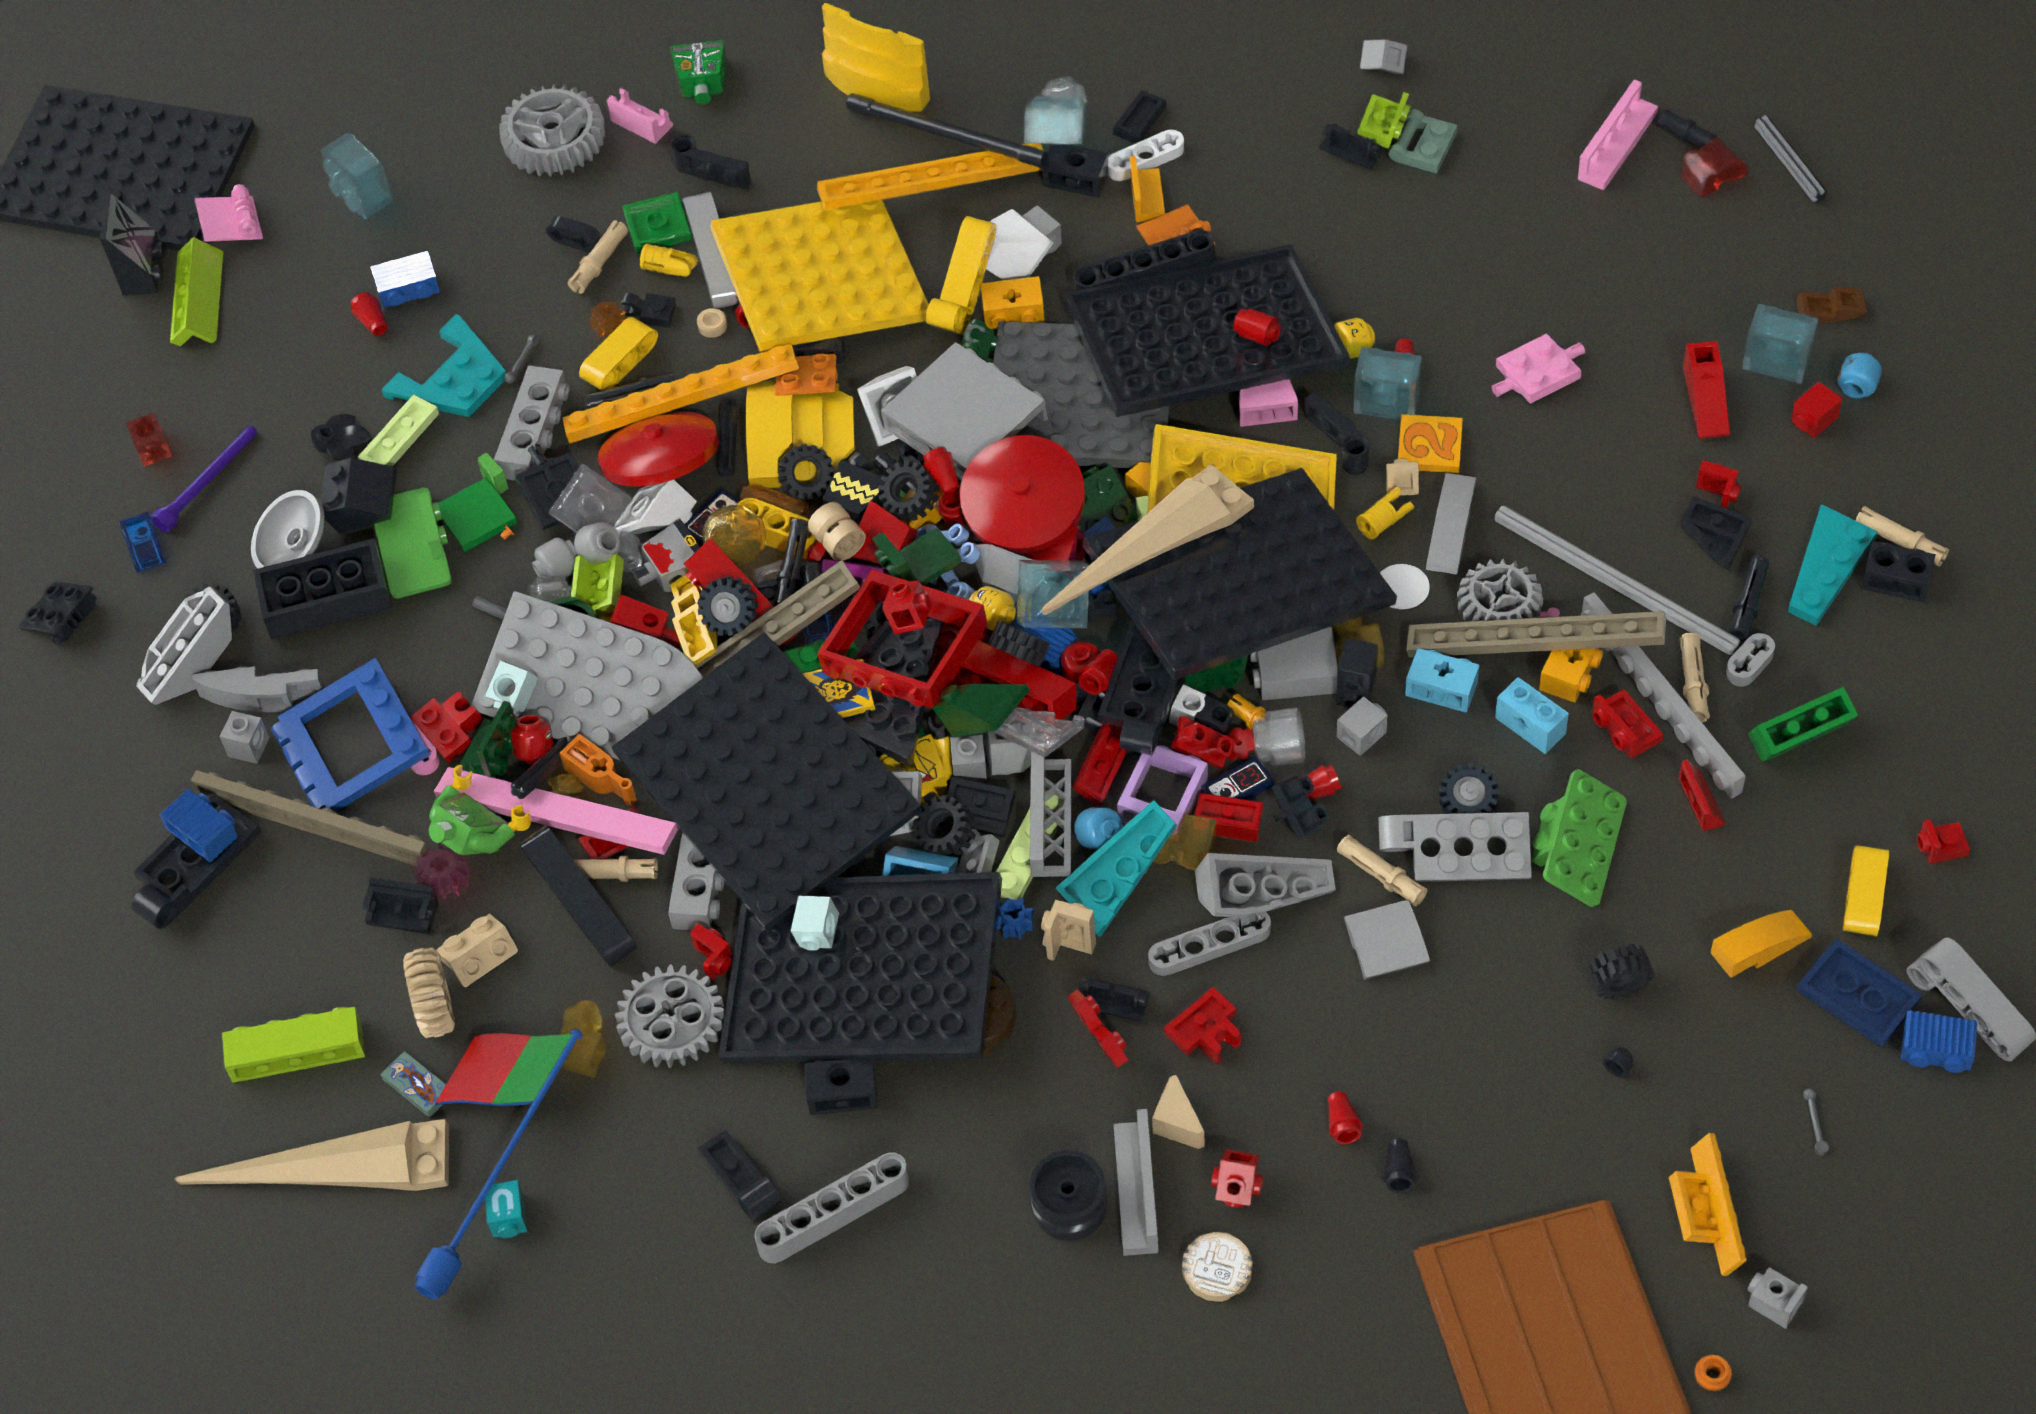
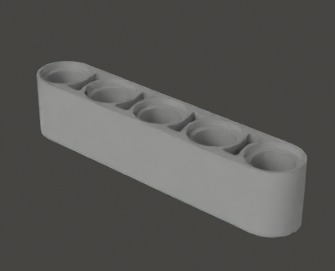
[682,192,740,309]
[754,1153,909,1263]

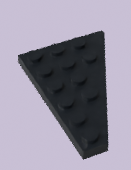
[843,583,947,766]

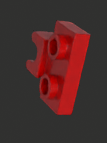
[410,692,483,764]
[1164,987,1242,1063]

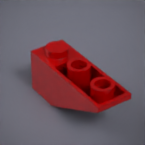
[1683,341,1730,439]

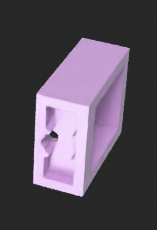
[1117,745,1208,842]

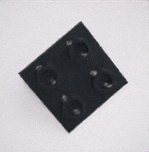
[18,581,97,645]

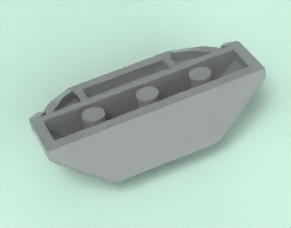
[970,543,1084,618]
[136,586,232,705]

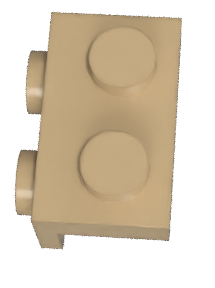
[1041,900,1096,961]
[436,913,518,987]

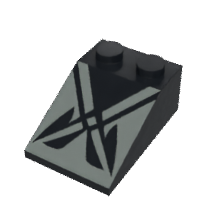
[100,194,165,295]

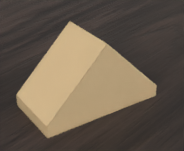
[1152,1075,1205,1149]

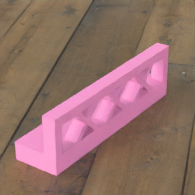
[1578,80,1658,190]

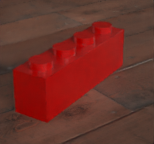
[683,538,798,650]
[952,640,1076,727]

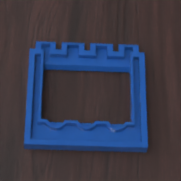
[271,657,431,812]

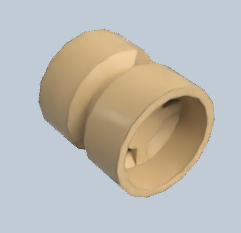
[808,502,866,561]

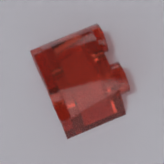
[1680,138,1748,198]

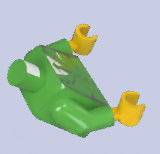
[428,765,531,855]

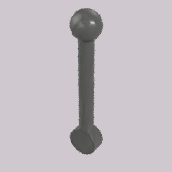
[504,334,539,384]
[1803,1088,1829,1156]

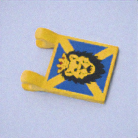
[803,659,875,718]

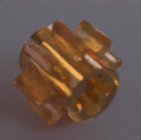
[589,301,627,337]

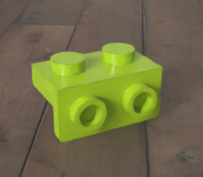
[1357,92,1411,149]
[571,553,624,617]

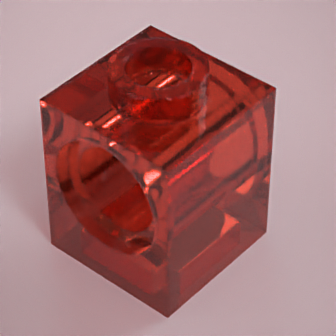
[126,412,172,466]

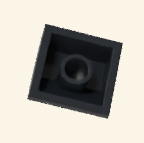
[321,457,397,534]

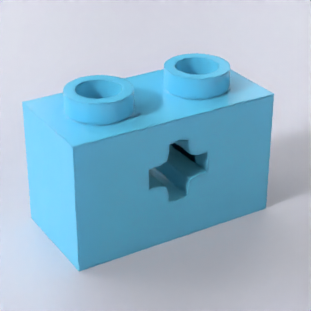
[1405,648,1479,713]
[1495,677,1569,754]

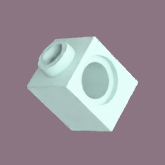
[485,661,538,713]
[791,896,839,950]

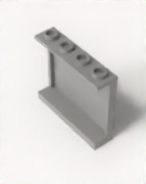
[881,342,1048,481]

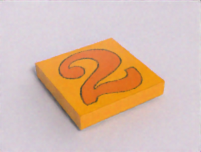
[1398,414,1463,473]

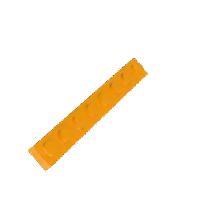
[817,141,1044,210]
[563,343,799,444]

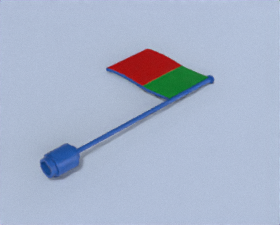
[414,1029,583,1300]

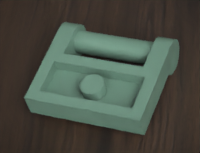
[1388,109,1458,174]

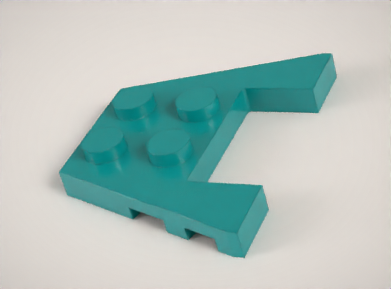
[381,314,506,417]

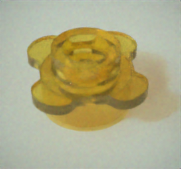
[548,774,583,798]

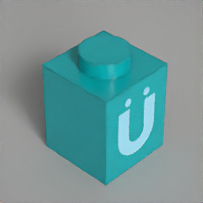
[485,1180,527,1238]

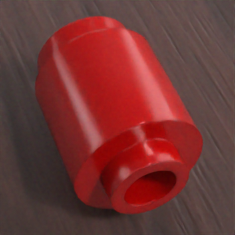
[1233,308,1281,346]

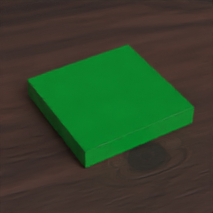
[622,191,692,254]
[438,477,517,552]

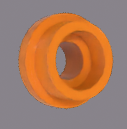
[1695,1355,1732,1391]

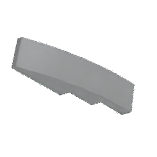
[1426,473,1476,574]

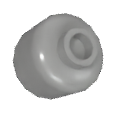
[574,522,621,563]
[532,537,578,583]

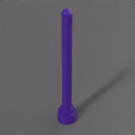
[150,426,257,533]

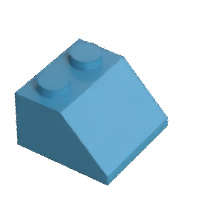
[883,846,958,876]

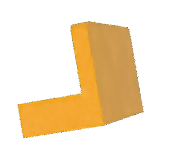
[1130,156,1165,222]

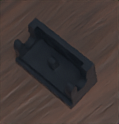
[363,877,439,934]

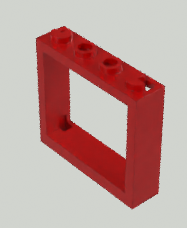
[817,570,988,709]

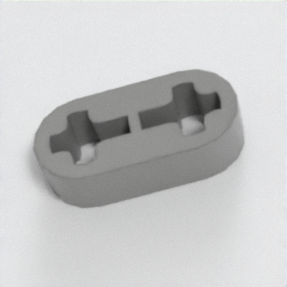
[1726,633,1775,687]

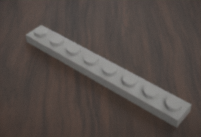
[1581,592,1745,799]

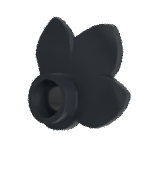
[310,414,372,461]

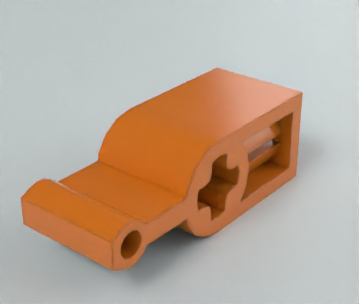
[560,734,637,806]

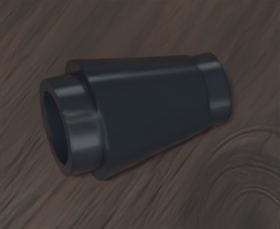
[1383,1139,1418,1193]

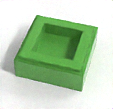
[478,452,509,494]

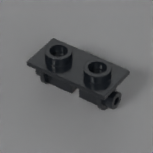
[1319,123,1384,169]
[1079,977,1151,1022]

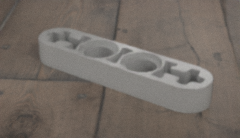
[1148,912,1271,976]

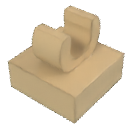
[1386,459,1419,496]

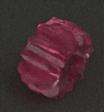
[414,843,471,901]

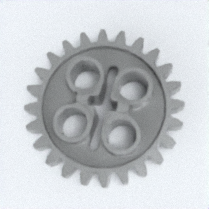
[615,964,725,1068]

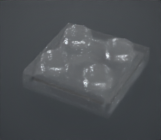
[548,463,633,533]

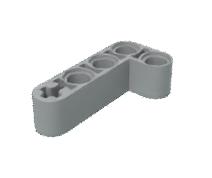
[1907,938,2036,1062]

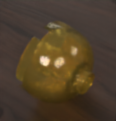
[703,505,766,567]

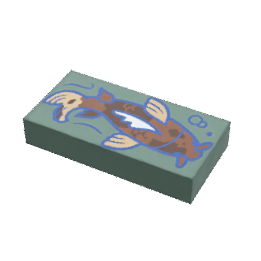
[380,1051,446,1118]

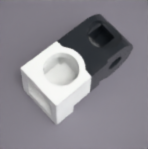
[1169,684,1235,735]

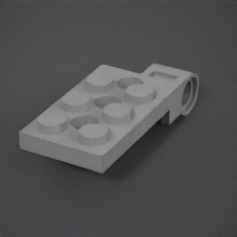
[1378,812,1532,882]

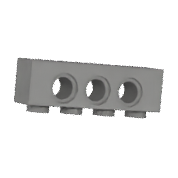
[494,365,570,480]
[668,833,725,930]

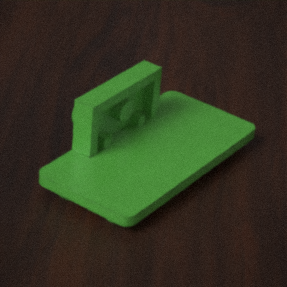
[374,487,452,599]
[1531,769,1627,907]

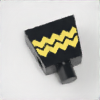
[823,460,885,526]

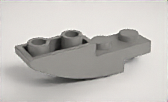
[192,666,324,712]

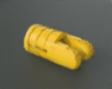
[640,243,698,277]
[1356,487,1415,539]

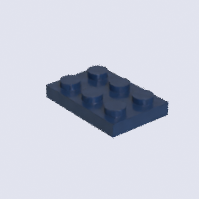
[1796,938,1922,1048]

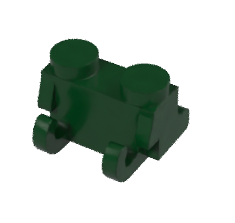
[961,319,999,363]

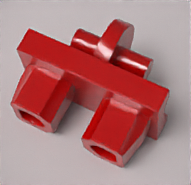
[1171,716,1234,769]

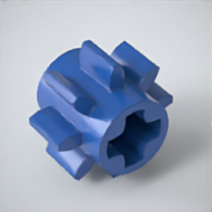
[997,897,1034,940]

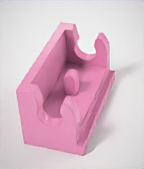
[607,88,673,144]

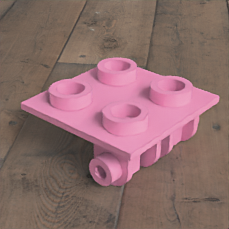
[195,184,263,241]

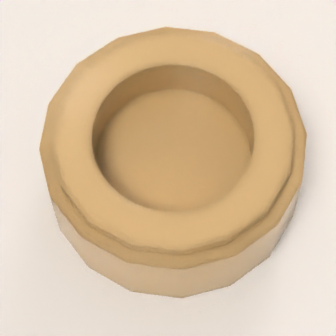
[697,308,727,338]

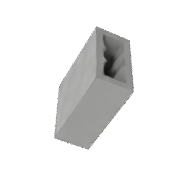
[1250,627,1338,700]

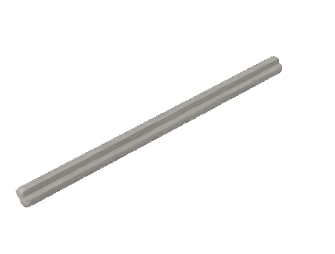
[1495,505,1740,655]

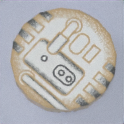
[1182,1232,1252,1302]

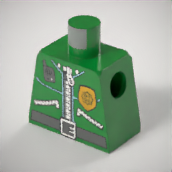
[670,40,727,104]

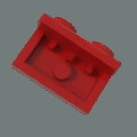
[1592,689,1663,759]

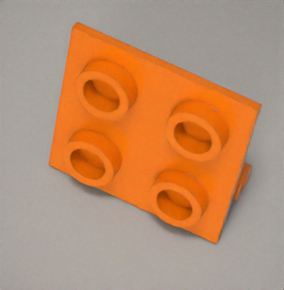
[1136,204,1216,246]
[775,353,838,396]

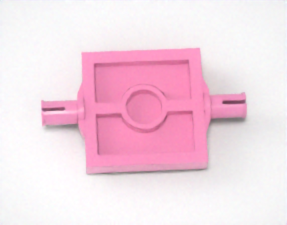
[1492,334,1585,404]

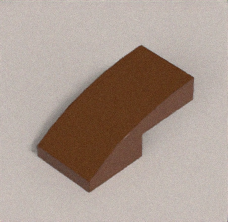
[1796,286,1867,323]

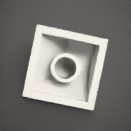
[986,209,1054,280]
[857,366,917,446]
[614,480,697,536]

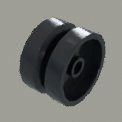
[1029,1150,1108,1241]

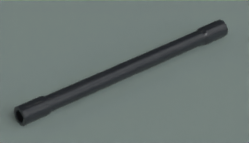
[846,93,1049,169]

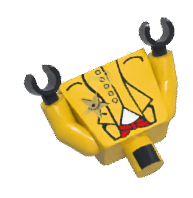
[867,717,953,809]

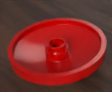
[598,412,719,486]
[960,435,1085,554]

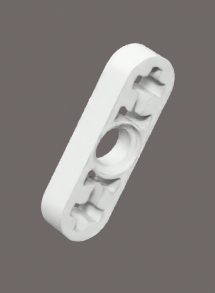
[1108,130,1184,181]

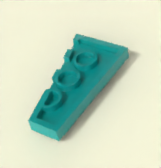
[1056,800,1177,937]

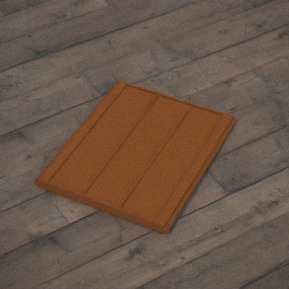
[1413,1200,1691,1414]

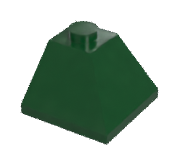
[933,684,1030,737]

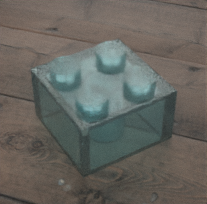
[1025,95,1087,144]
[321,132,393,220]
[1742,303,1818,384]
[1354,347,1422,420]
[1017,560,1089,628]

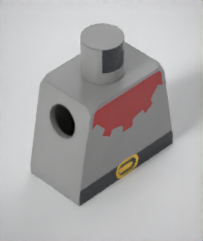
[632,519,700,592]

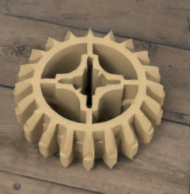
[403,947,455,1038]

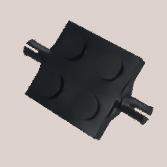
[515,444,598,538]

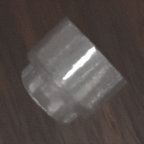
[1253,708,1306,766]

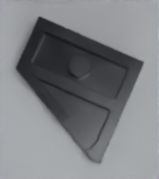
[1680,496,1752,570]

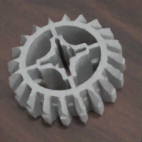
[1457,559,1543,622]

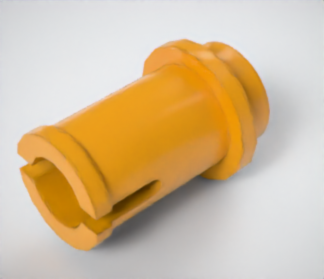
[1227,693,1268,730]

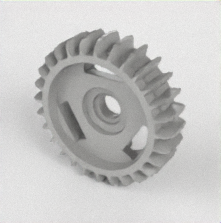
[499,84,605,177]

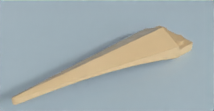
[1042,465,1254,615]
[175,1119,449,1191]

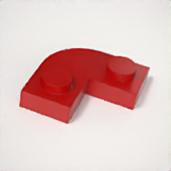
[1067,989,1129,1068]

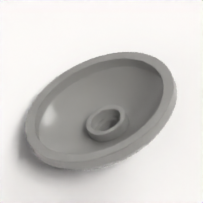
[251,490,325,568]

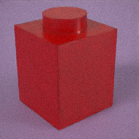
[1791,381,1843,438]

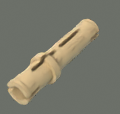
[568,220,628,294]
[1855,506,1949,567]
[1679,632,1710,723]
[1337,835,1427,906]
[573,856,658,882]

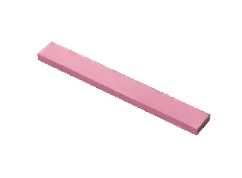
[434,767,678,855]

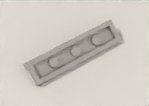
[1030,747,1071,877]
[1114,1109,1158,1256]

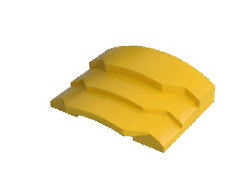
[822,3,930,112]
[746,380,855,489]

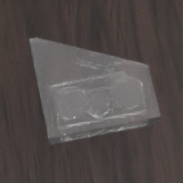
[994,708,1084,758]

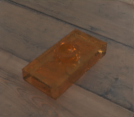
[740,484,809,516]

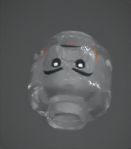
[1041,76,1085,117]

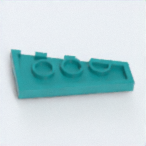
[1788,504,1877,626]

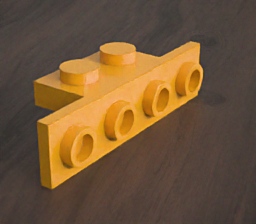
[1669,1133,1747,1276]

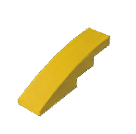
[670,575,717,666]

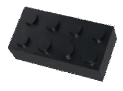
[253,539,393,640]

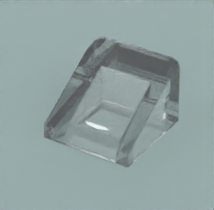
[752,560,783,582]

